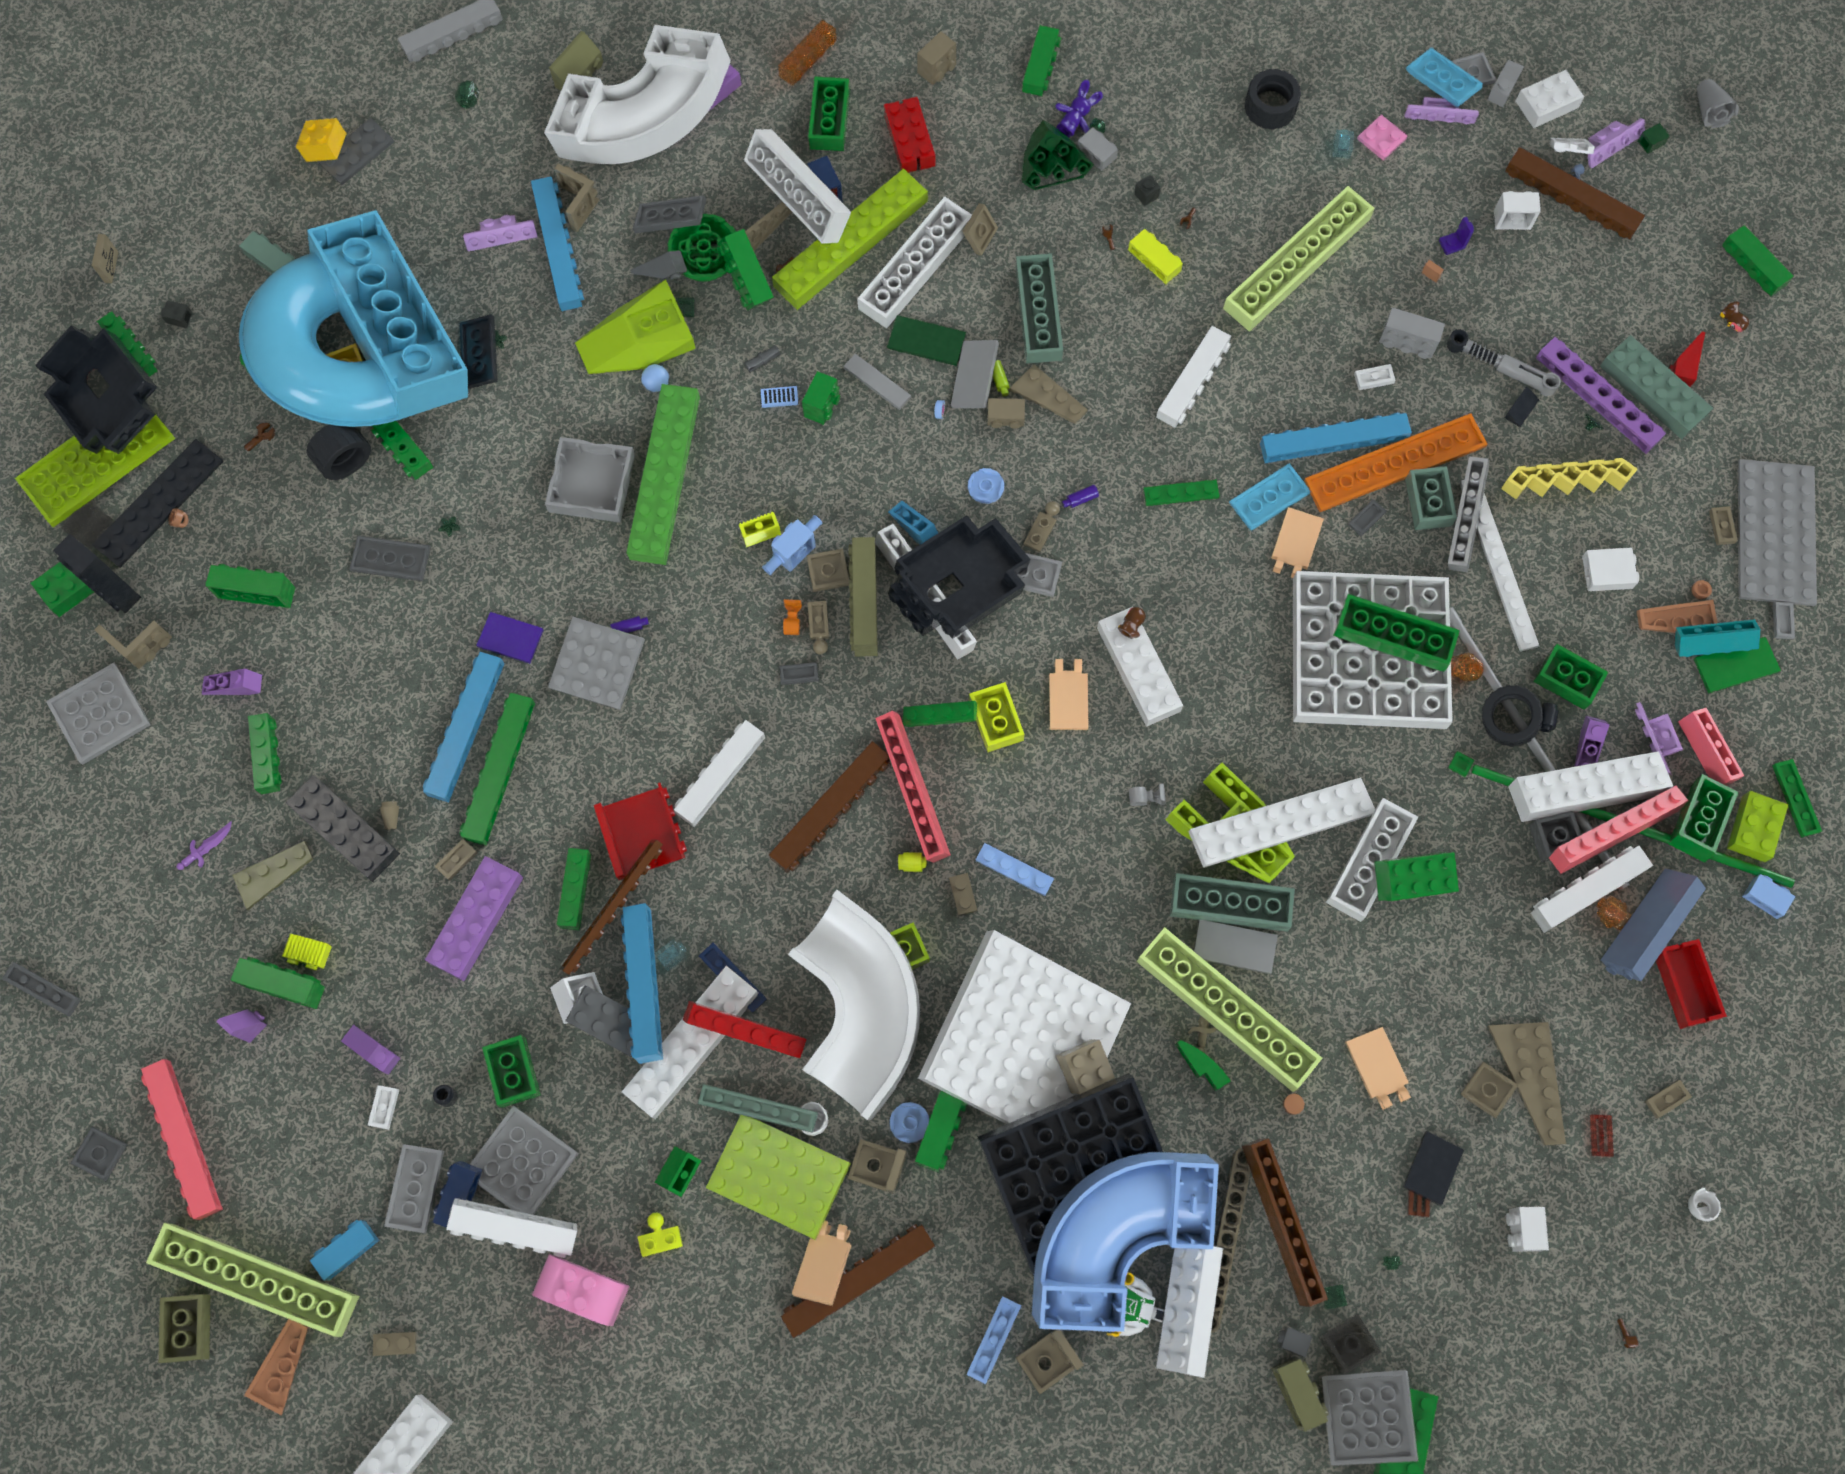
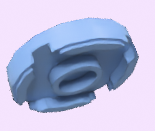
[968,468,1004,504]
[890,1102,929,1143]

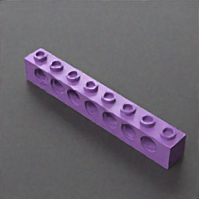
[1536,337,1666,454]

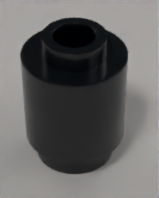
[1540,703,1559,733]
[433,1085,458,1107]

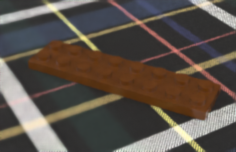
[560,840,663,975]

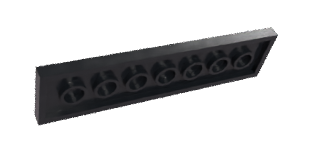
[92,439,224,568]

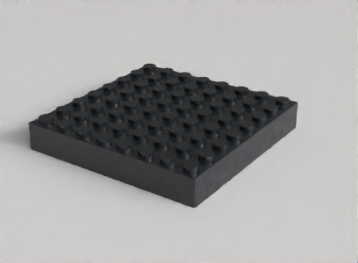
[977,1073,1163,1280]

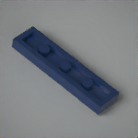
[699,943,767,1013]

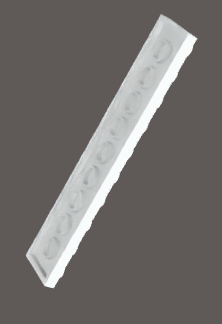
[1188,777,1375,868]

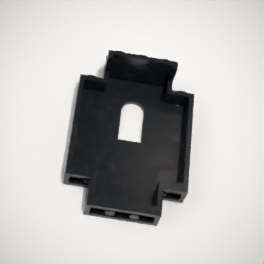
[35,325,158,454]
[888,515,1031,639]

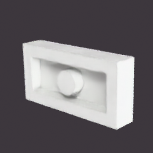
[1354,364,1395,390]
[368,1085,399,1130]

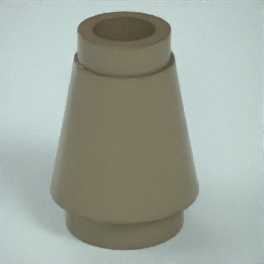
[380,801,399,830]

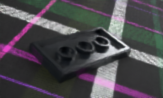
[460,314,498,389]

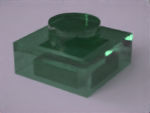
[676,297,695,317]
[1324,1284,1347,1309]

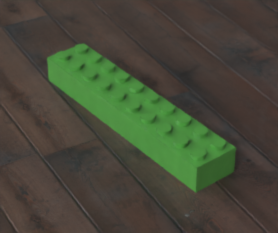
[627,384,700,565]

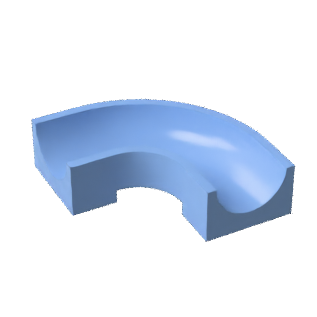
[1032,1152,1219,1332]

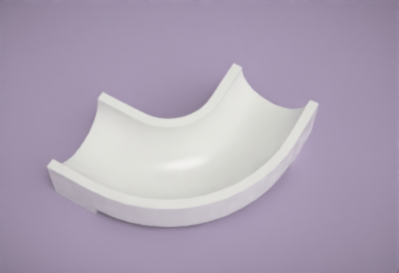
[544,25,731,164]
[788,890,920,1120]

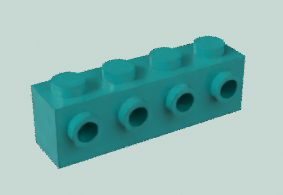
[1675,619,1761,657]

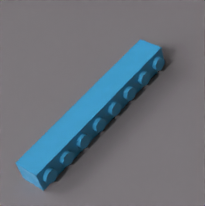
[531,176,584,311]
[1260,413,1412,463]
[423,652,505,803]
[621,903,663,1064]

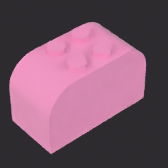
[532,1254,629,1326]

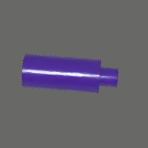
[1062,484,1099,508]
[610,616,649,633]

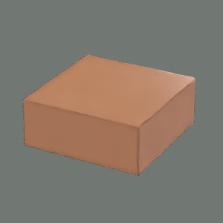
[1421,260,1444,282]

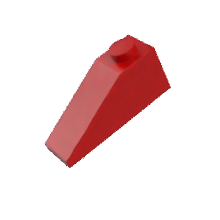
[1669,332,1706,387]

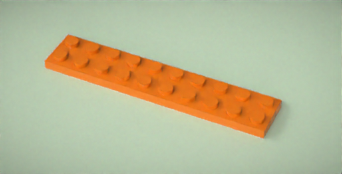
[1304,413,1488,512]

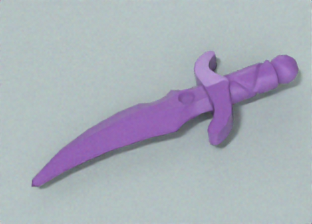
[176,821,232,870]

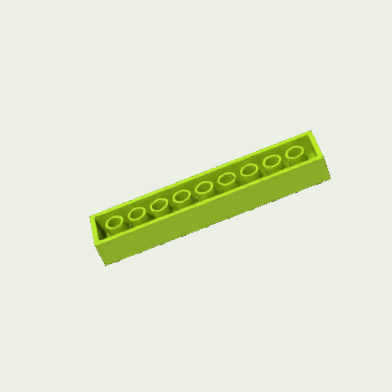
[772,169,928,310]

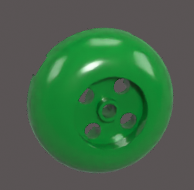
[668,214,736,282]

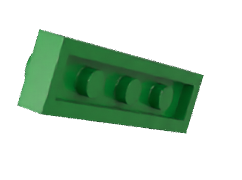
[1143,479,1220,506]
[903,701,977,727]
[1772,759,1822,838]

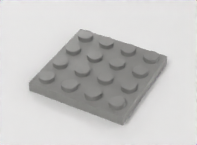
[548,617,645,710]
[46,662,151,765]
[470,1106,579,1215]
[1322,1370,1418,1466]

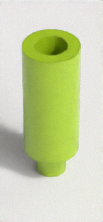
[992,360,1010,397]

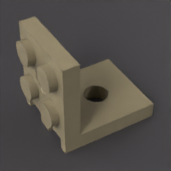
[554,164,600,232]
[94,621,172,669]
[848,1139,907,1194]
[1016,1329,1084,1394]

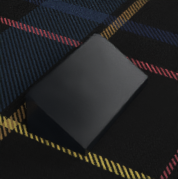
[1505,386,1539,427]

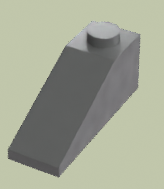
[630,251,687,280]

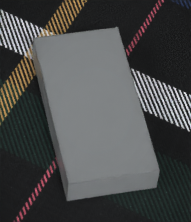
[1773,601,1795,640]

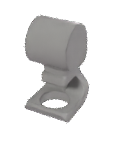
[1129,784,1166,806]

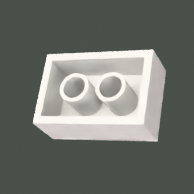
[1516,70,1584,128]

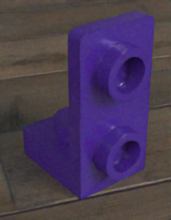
[1438,217,1474,255]

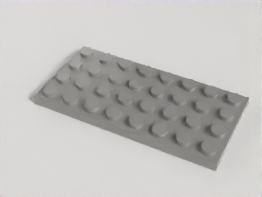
[1738,459,1817,606]

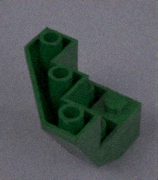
[1022,120,1094,190]

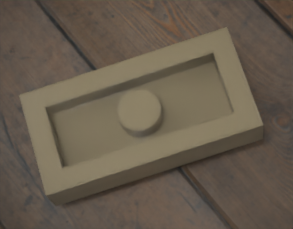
[1709,506,1738,545]
[434,839,477,881]
[949,873,977,916]
[1645,1080,1692,1119]
[373,1332,416,1356]

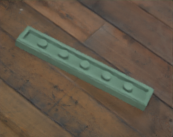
[698,1084,818,1133]

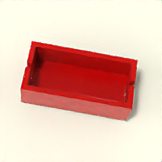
[884,97,936,173]
[1656,939,1727,1029]

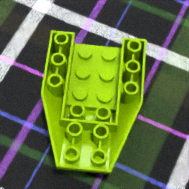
[575,280,696,374]

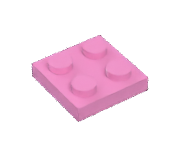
[1357,115,1407,161]

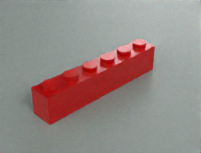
[683,1001,807,1059]

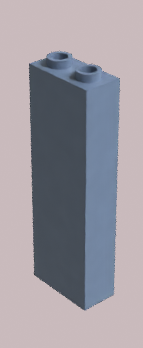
[1601,868,1706,981]

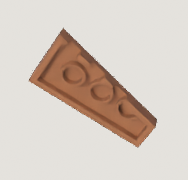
[1636,600,1718,633]

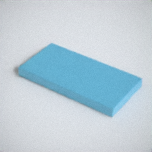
[1406,48,1483,108]
[1229,463,1310,531]

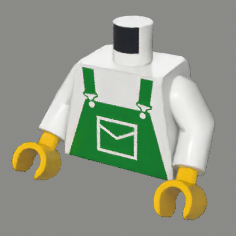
[1107,1272,1165,1337]

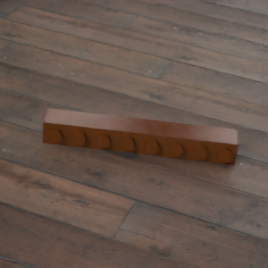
[1505,147,1645,239]
[769,741,890,873]
[1242,1138,1328,1307]
[781,1224,935,1338]

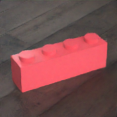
[1678,708,1744,786]

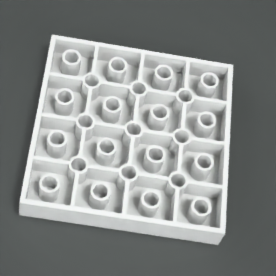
[1293,571,1452,729]
[918,930,1131,1124]

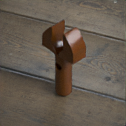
[244,423,275,452]

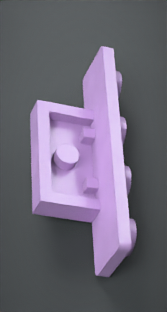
[1405,97,1479,124]
[1588,118,1645,168]
[463,215,537,251]
[1635,702,1683,775]

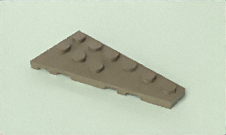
[1487,1022,1566,1146]

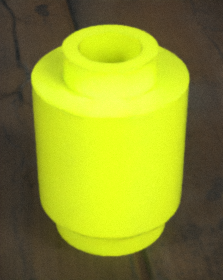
[898,852,927,872]

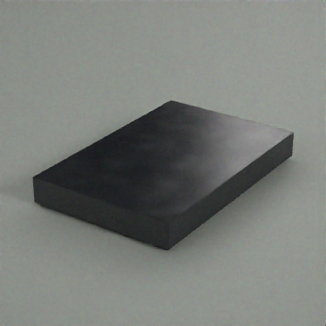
[1403,1131,1464,1206]

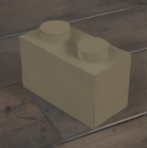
[988,398,1025,429]

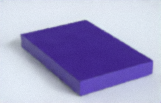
[476,612,543,664]

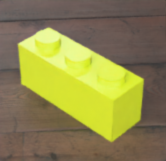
[1128,229,1183,284]

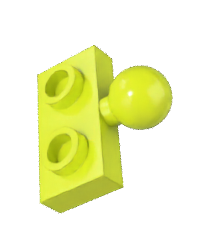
[638,1212,683,1257]

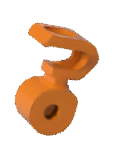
[783,600,802,635]

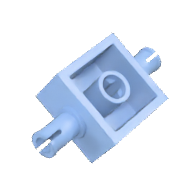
[762,515,822,575]

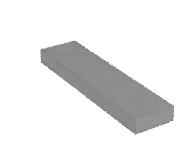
[844,354,911,410]

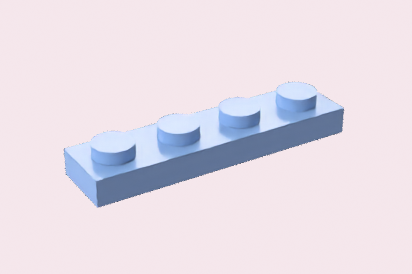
[976,843,1054,896]
[966,1296,1021,1384]

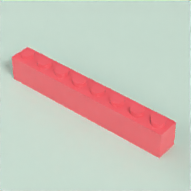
[875,711,951,863]
[1549,786,1688,874]
[141,1059,223,1220]

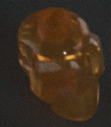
[1451,653,1484,682]
[1596,896,1631,930]

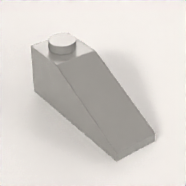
[1487,60,1524,107]

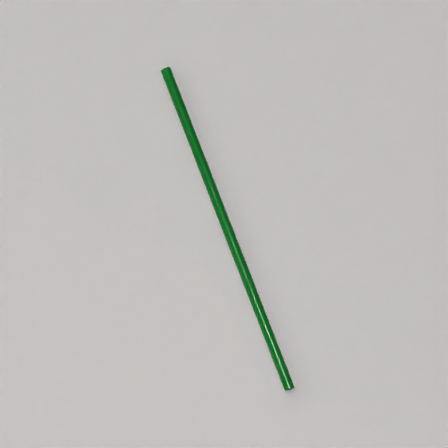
[1471,764,1795,888]

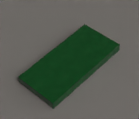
[887,315,966,366]

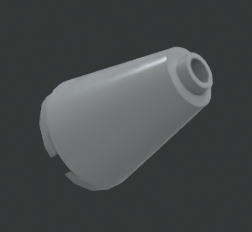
[1697,79,1739,129]

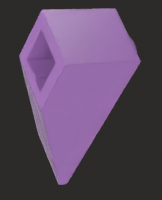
[202,669,262,695]
[1574,716,1610,767]

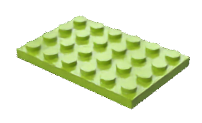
[706,1115,851,1240]

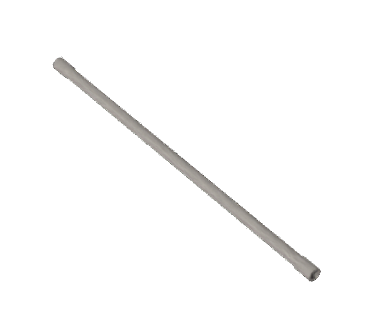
[1449,607,1630,891]

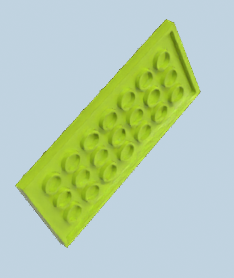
[15,415,176,528]

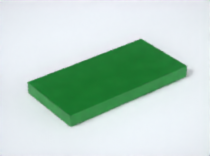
[1693,637,1781,694]

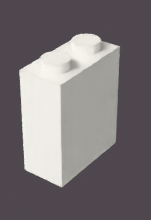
[1582,548,1639,591]

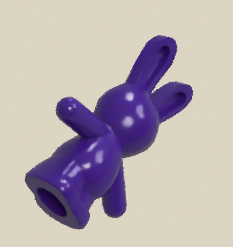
[1055,80,1103,138]

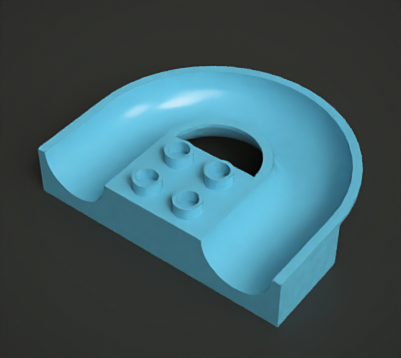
[239,210,468,427]

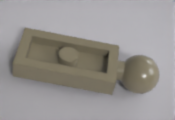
[1024,501,1060,552]
[808,601,829,654]

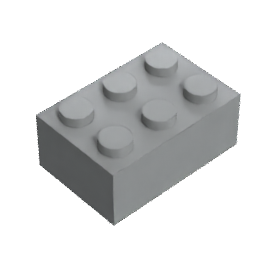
[1379,307,1445,359]

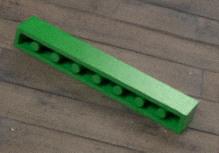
[460,693,535,846]

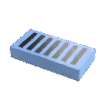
[761,386,798,408]

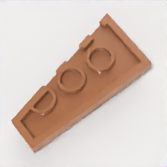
[244,1319,309,1415]

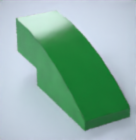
[1175,1040,1231,1092]

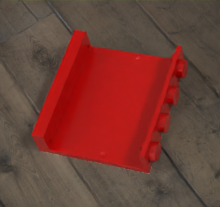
[593,783,687,880]

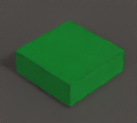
[1448,751,1475,777]

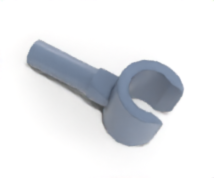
[1571,164,1584,180]

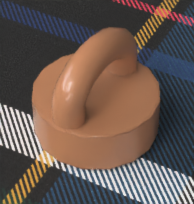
[169,508,188,528]

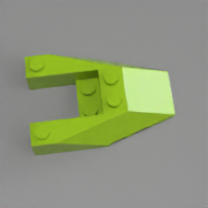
[1165,763,1295,883]

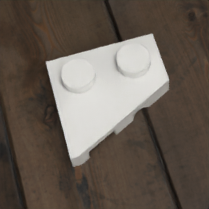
[1550,138,1594,154]

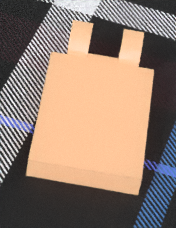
[1271,507,1324,578]
[1049,659,1088,730]
[1345,1027,1411,1110]
[792,1221,851,1305]

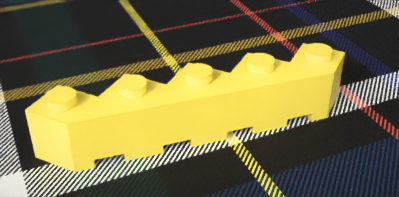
[1501,458,1637,499]

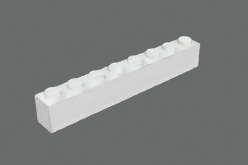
[875,524,977,660]

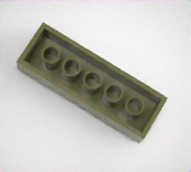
[849,537,878,657]

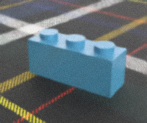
[310,1220,380,1281]

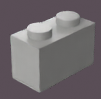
[1077,128,1118,171]

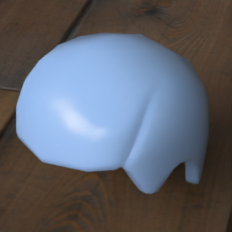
[641,364,670,392]

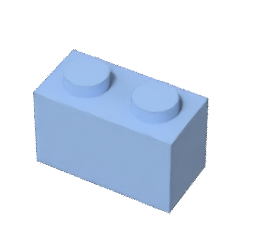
[1742,874,1796,919]

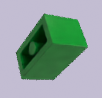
[654,1146,702,1197]

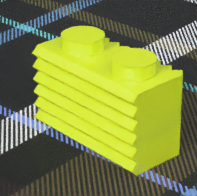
[739,512,781,547]
[282,933,332,971]

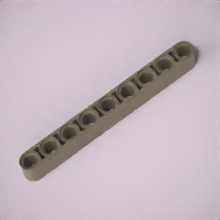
[1211,1148,1251,1333]

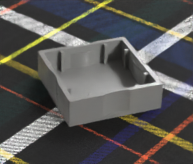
[545,437,635,523]

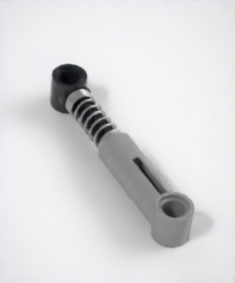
[1447,329,1561,396]

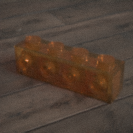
[778,19,837,86]

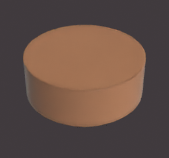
[1691,580,1712,600]
[1283,1094,1304,1115]

